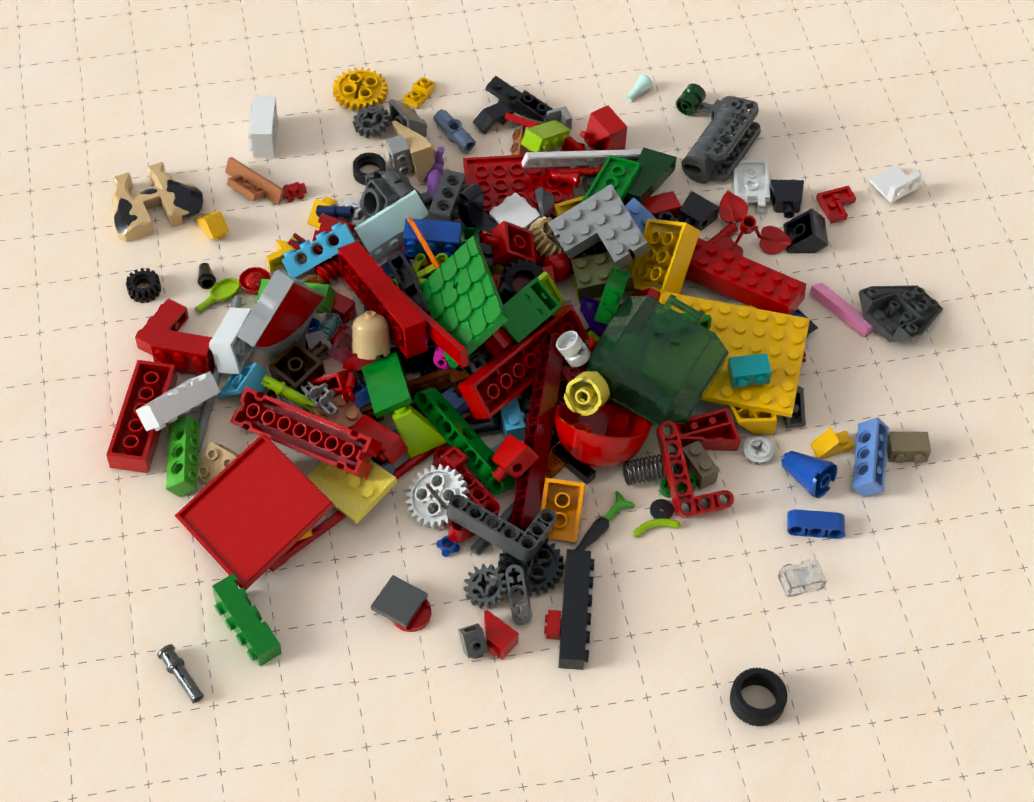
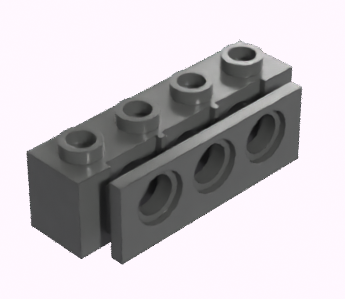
[427,169,469,222]

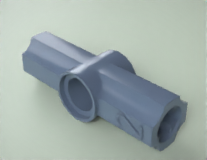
[433,109,476,152]

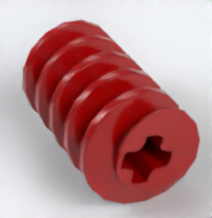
[314,255,341,285]

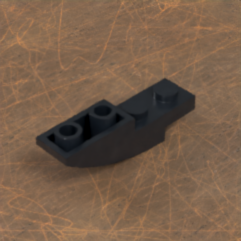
[485,75,553,121]

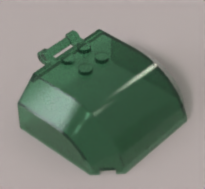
[586,294,729,426]

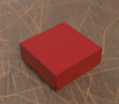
[440,445,469,470]

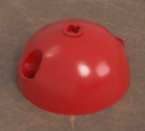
[555,403,651,468]

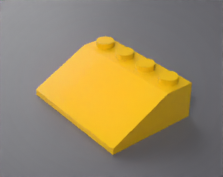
[631,218,700,294]

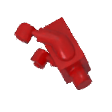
[307,369,356,413]

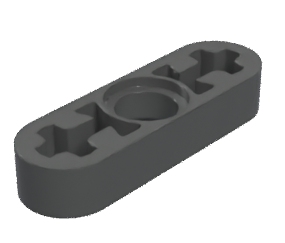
[505,565,532,624]

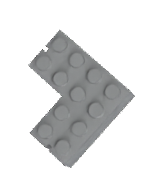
[548,184,651,269]

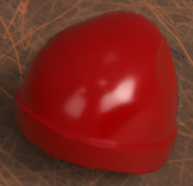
[542,253,572,282]

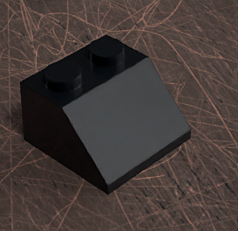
[783,208,829,253]

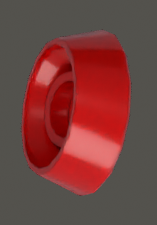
[239,267,271,295]

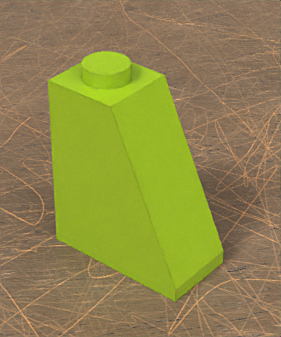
[391,404,447,458]

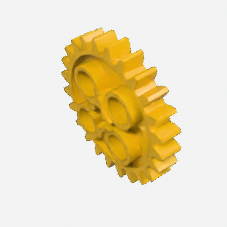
[333,67,388,112]

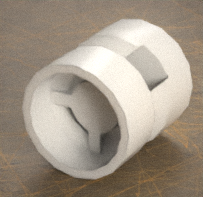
[556,331,591,367]

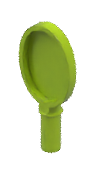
[195,278,240,313]

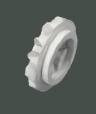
[743,436,774,464]

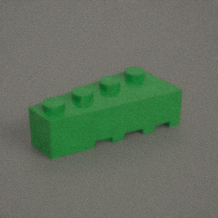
[212,573,282,666]

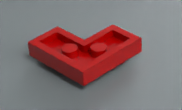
[816,185,856,224]

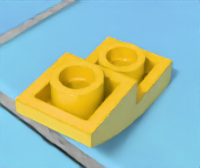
[403,77,436,109]

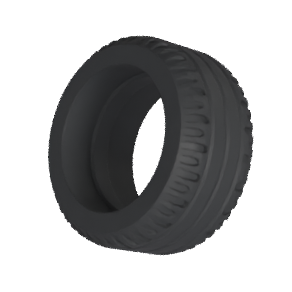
[730,667,787,726]

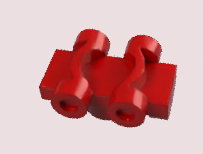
[282,182,307,202]

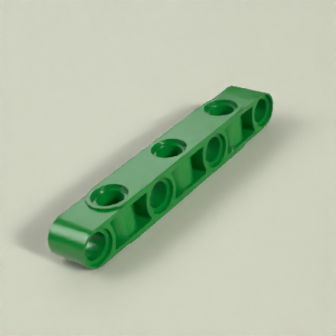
[414,387,514,495]

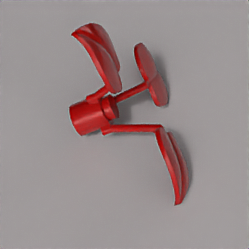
[715,190,792,256]

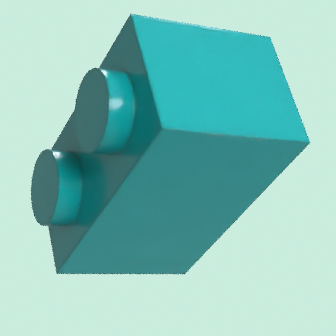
[727,353,772,388]

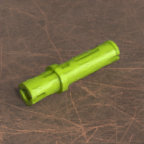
[260,374,315,413]

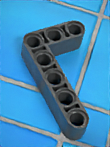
[447,495,557,562]

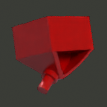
[579,105,627,151]

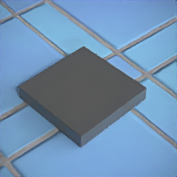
[371,575,428,628]

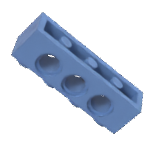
[852,417,889,497]

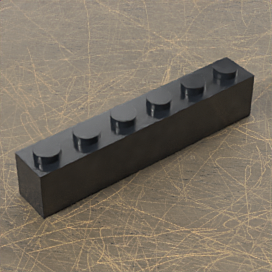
[558,549,595,670]

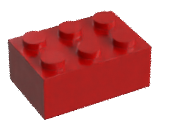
[150,328,215,376]

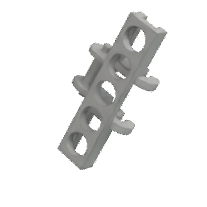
[300,381,339,418]

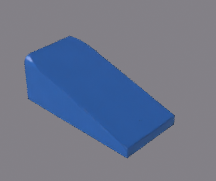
[352,381,371,409]

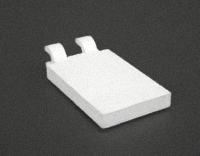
[733,159,770,213]

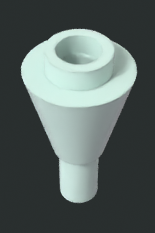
[626,75,652,102]

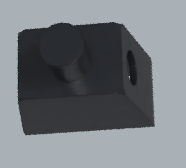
[769,180,804,219]
[678,191,720,231]

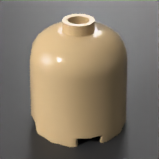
[352,311,391,360]

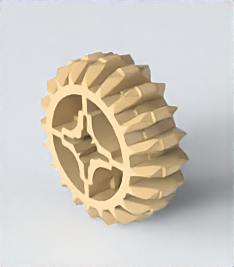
[529,216,565,258]

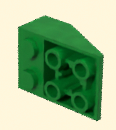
[502,277,562,344]

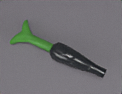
[574,491,635,550]

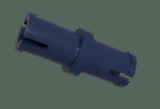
[316,204,354,218]

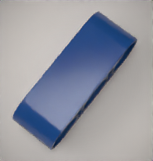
[787,509,845,539]

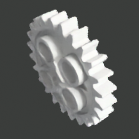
[405,464,470,529]

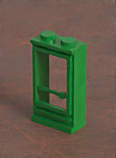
[594,267,630,326]

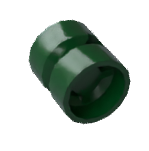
[676,83,706,116]

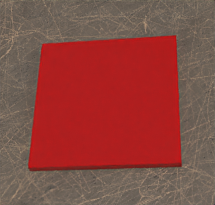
[174,433,335,591]

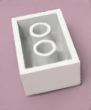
[248,96,278,158]
[209,307,254,374]

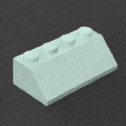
[354,190,429,260]

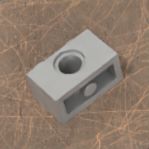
[386,134,413,175]

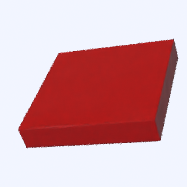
[505,112,540,128]

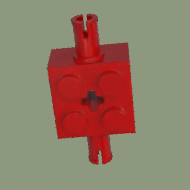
[479,221,544,267]

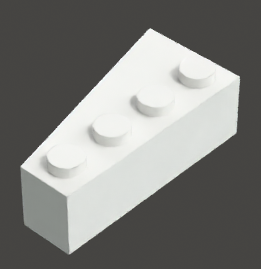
[136,371,221,431]

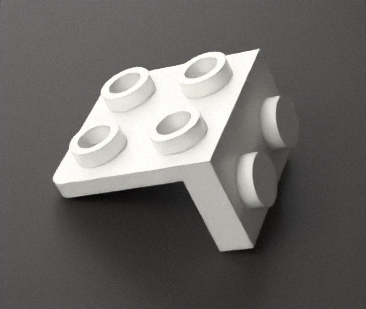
[870,165,922,203]

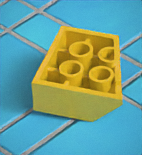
[728,405,777,434]

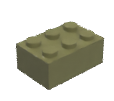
[571,252,634,301]

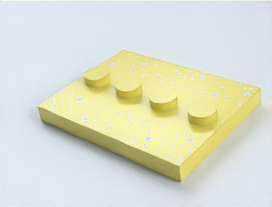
[307,460,398,524]

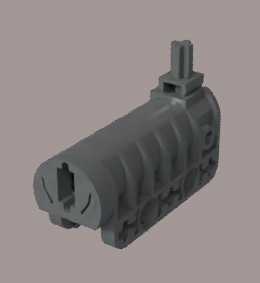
[682,96,761,184]

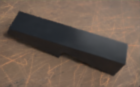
[387,250,430,314]

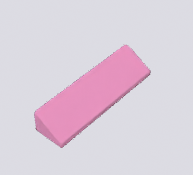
[809,283,874,337]

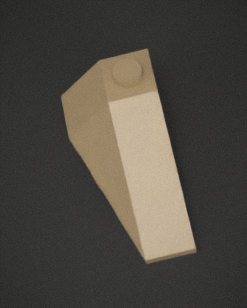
[392,121,436,183]

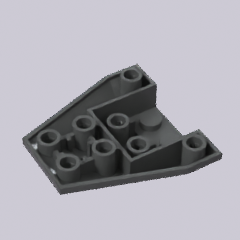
[859,285,943,342]

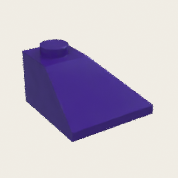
[580,296,618,338]

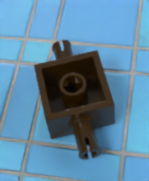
[266,341,328,399]

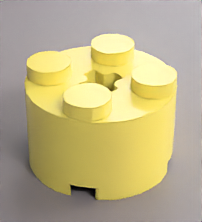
[564,371,610,416]

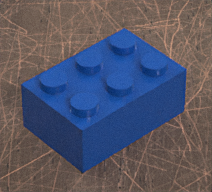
[403,218,461,258]

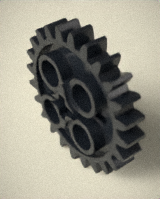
[498,538,564,597]

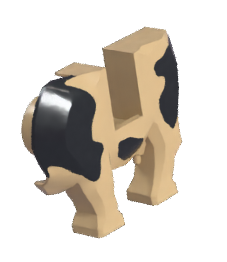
[112,162,203,242]

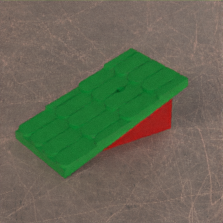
[421,236,509,369]

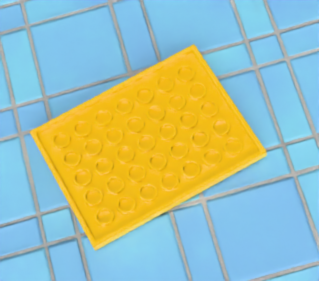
[642,291,810,418]

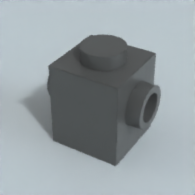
[458,623,488,659]

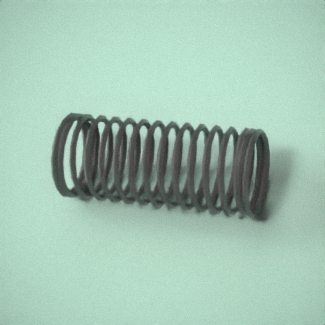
[622,451,680,486]

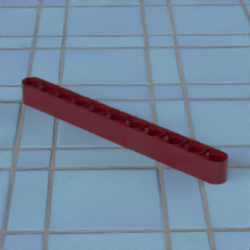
[511,332,564,532]

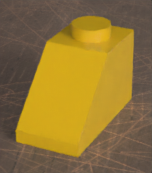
[196,211,229,240]

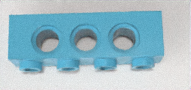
[281,222,357,278]

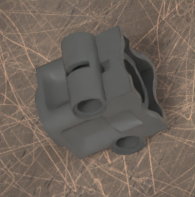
[360,169,423,218]

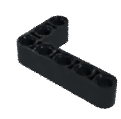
[459,183,499,240]

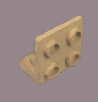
[198,441,239,485]

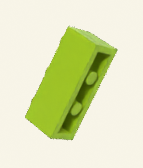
[521,120,571,152]

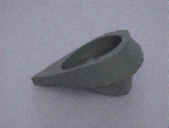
[535,187,555,218]

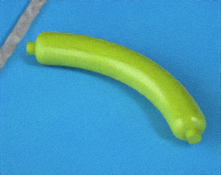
[633,518,681,538]

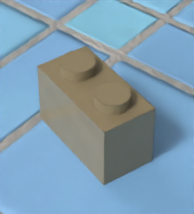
[887,432,931,463]
[682,441,719,490]

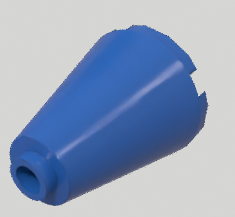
[781,451,837,498]

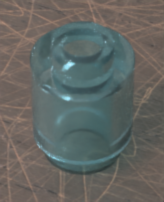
[318,313,343,341]

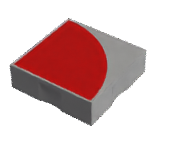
[236,269,325,357]

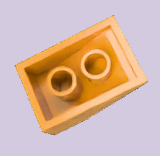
[541,478,586,543]

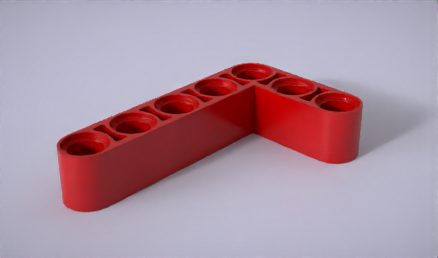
[656,421,734,518]
[432,446,500,543]

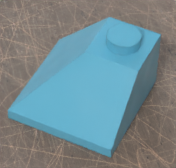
[216,363,270,399]

